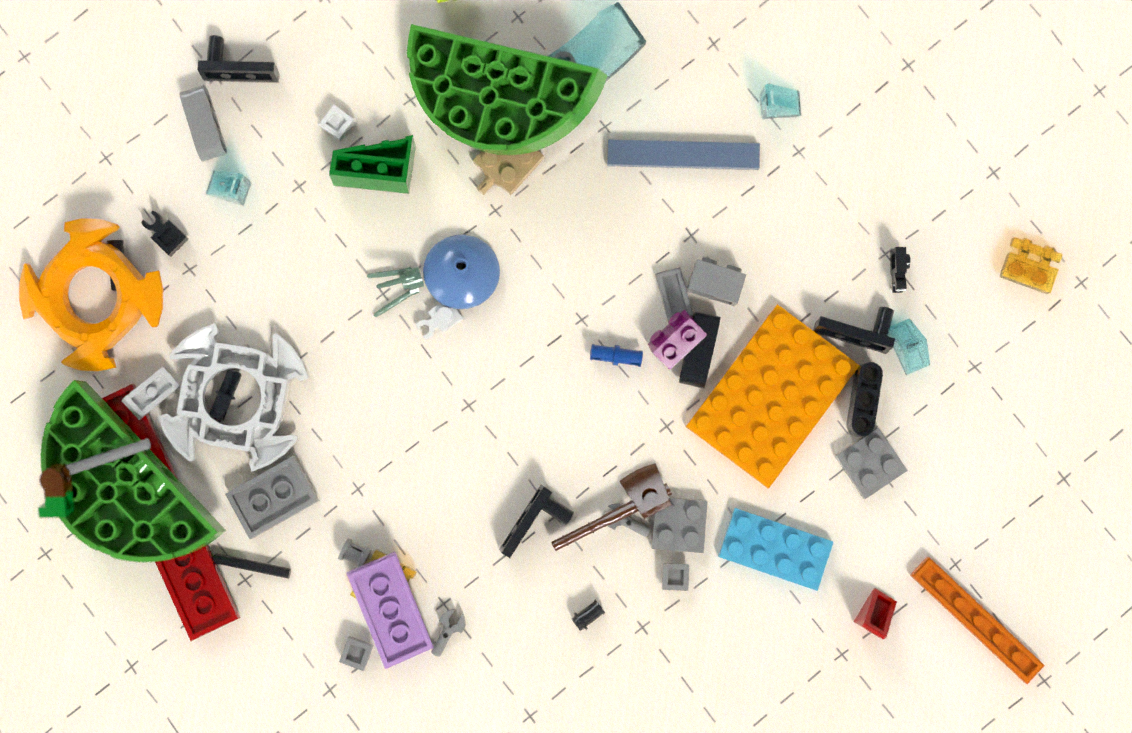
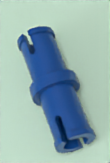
[590,344,643,367]

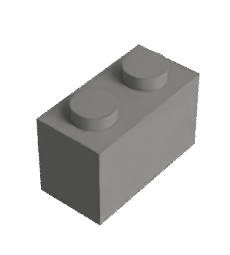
[687,257,747,307]

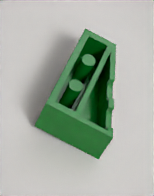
[329,135,416,194]

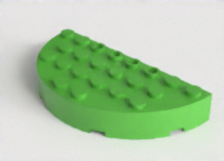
[407,24,608,155]
[40,380,226,562]

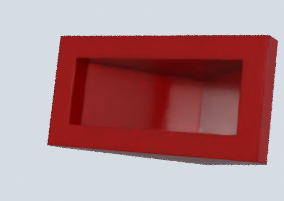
[854,588,897,640]

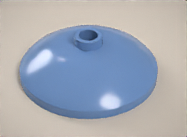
[423,235,500,309]

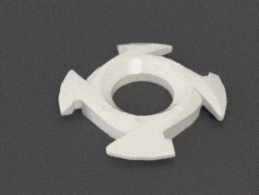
[158,323,309,472]

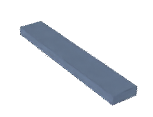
[607,139,760,170]

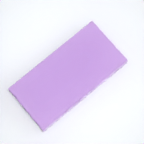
[346,552,434,669]

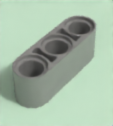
[179,85,227,162]

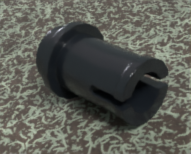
[571,599,605,631]

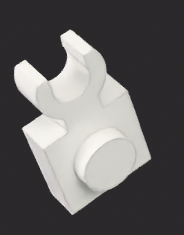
[416,303,464,340]

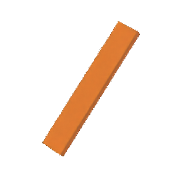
[910,557,1045,685]

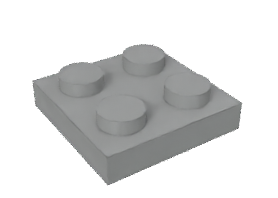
[835,428,908,499]
[651,498,708,553]

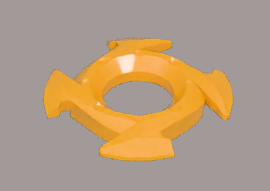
[19,218,163,371]

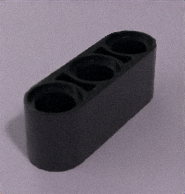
[679,311,721,389]
[846,362,883,437]

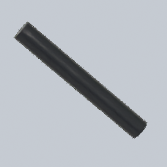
[213,553,291,579]

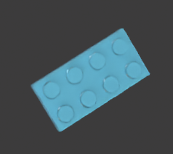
[718,508,833,591]

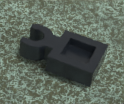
[141,211,189,257]
[890,247,910,293]

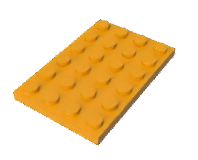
[685,304,860,489]

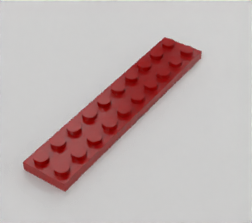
[102,384,240,641]

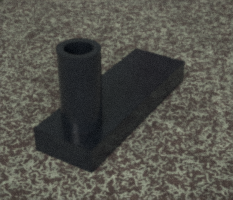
[197,35,279,83]
[813,307,895,354]
[499,485,574,558]

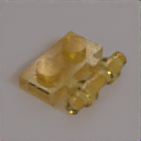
[999,237,1063,294]

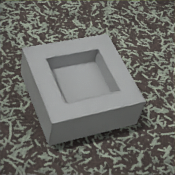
[662,563,689,591]
[339,636,374,671]

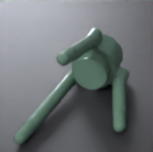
[367,266,424,317]

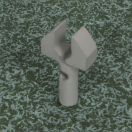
[608,503,650,537]
[431,609,466,657]

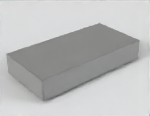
[655,267,693,321]

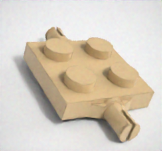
[473,150,544,195]

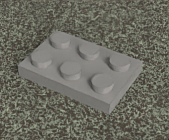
[225,456,320,539]

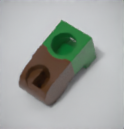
[38,464,74,518]

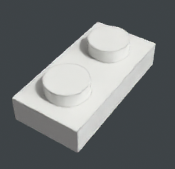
[122,367,180,420]

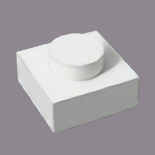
[319,105,356,142]

